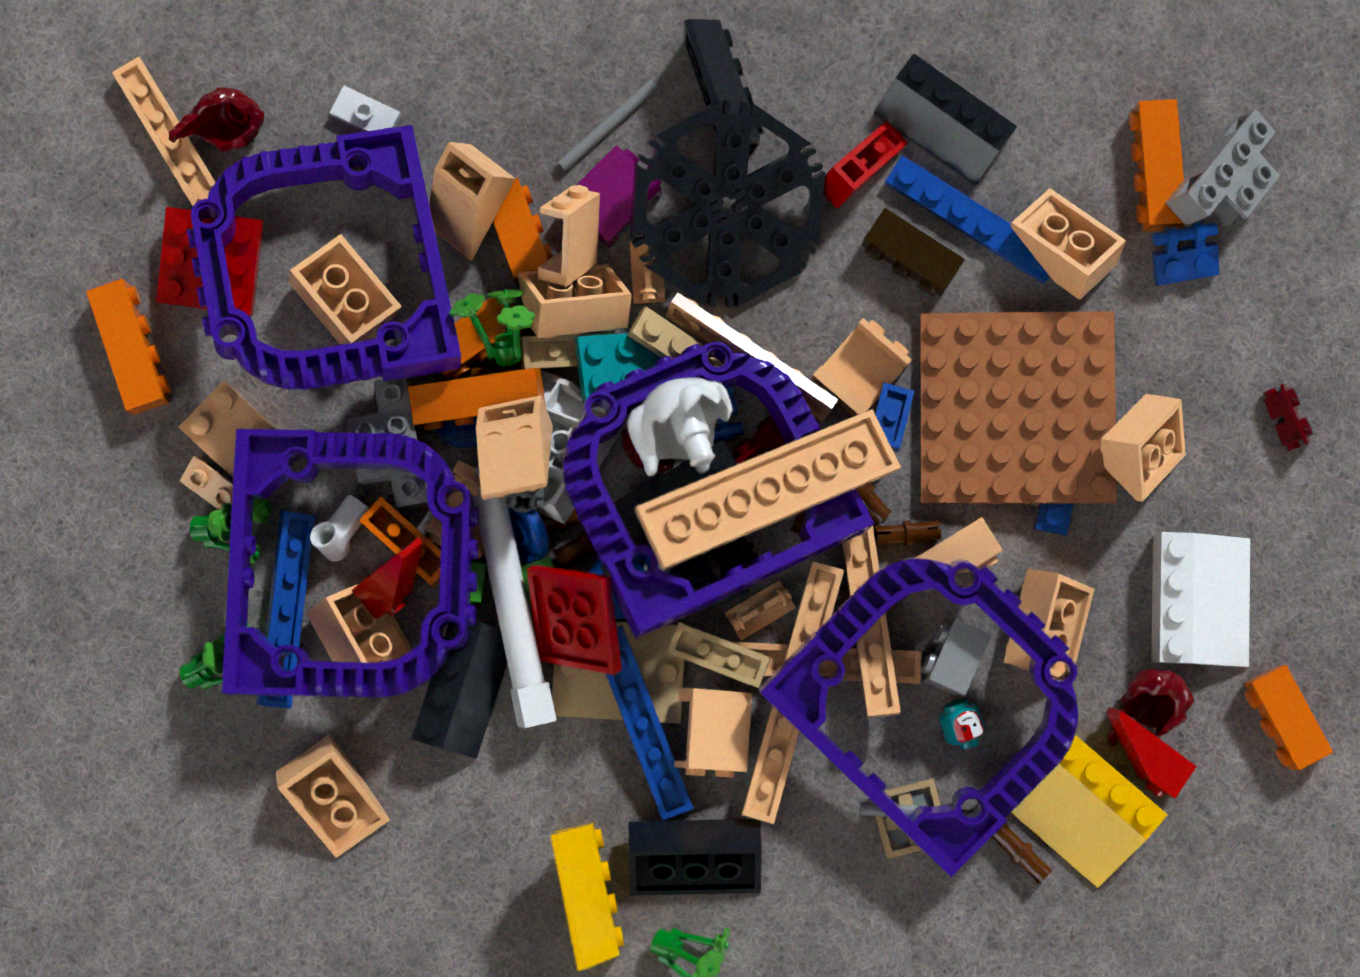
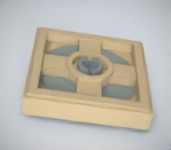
[871,778,941,859]

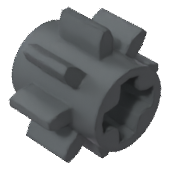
[504,488,544,513]

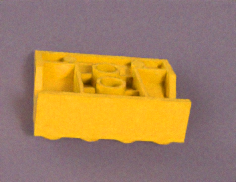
[1011,735,1168,888]
[550,822,625,971]

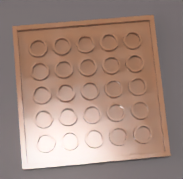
[921,311,1117,504]

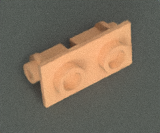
[630,241,665,304]
[180,456,233,510]
[724,580,796,641]

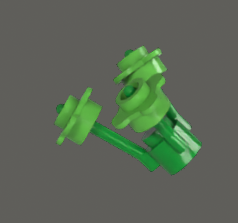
[190,498,272,568]

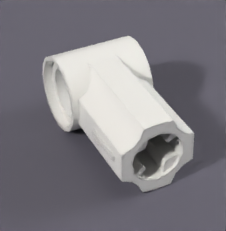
[310,495,369,562]

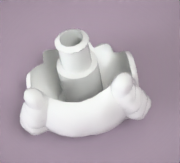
[628,378,733,476]

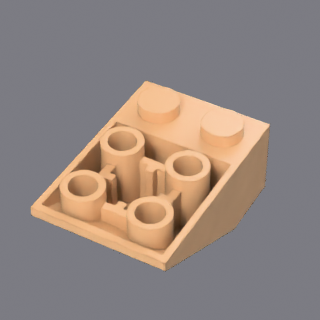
[429,142,516,260]
[476,395,553,500]

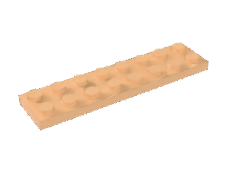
[635,409,901,570]

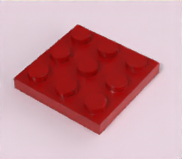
[156,207,264,315]
[527,565,622,675]

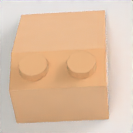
[1010,188,1126,300]
[179,380,276,477]
[914,517,1003,573]
[276,734,390,858]

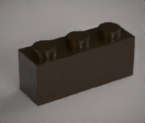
[861,208,965,297]

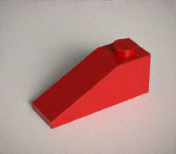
[823,121,908,209]
[352,537,423,620]
[1106,707,1197,799]

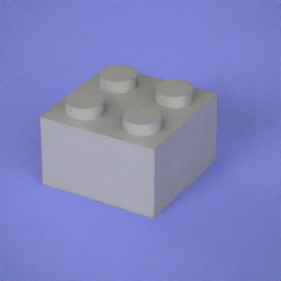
[920,619,992,697]

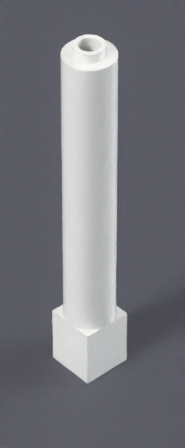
[473,488,557,728]

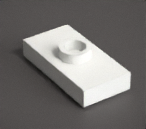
[330,86,401,132]

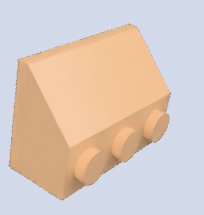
[289,234,402,345]
[518,264,632,339]
[1100,394,1186,502]
[1004,568,1094,678]
[306,584,413,698]

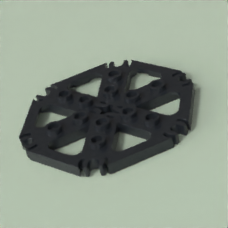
[630,100,825,307]

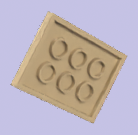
[552,622,684,724]

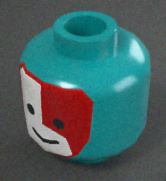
[939,698,986,750]

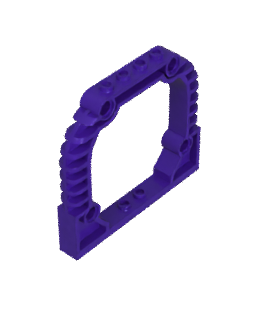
[187,125,461,390]
[563,341,874,639]
[222,429,479,698]
[759,558,1078,877]

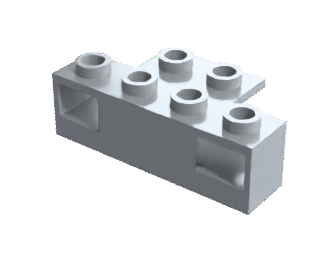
[1165,109,1280,227]
[347,378,428,511]

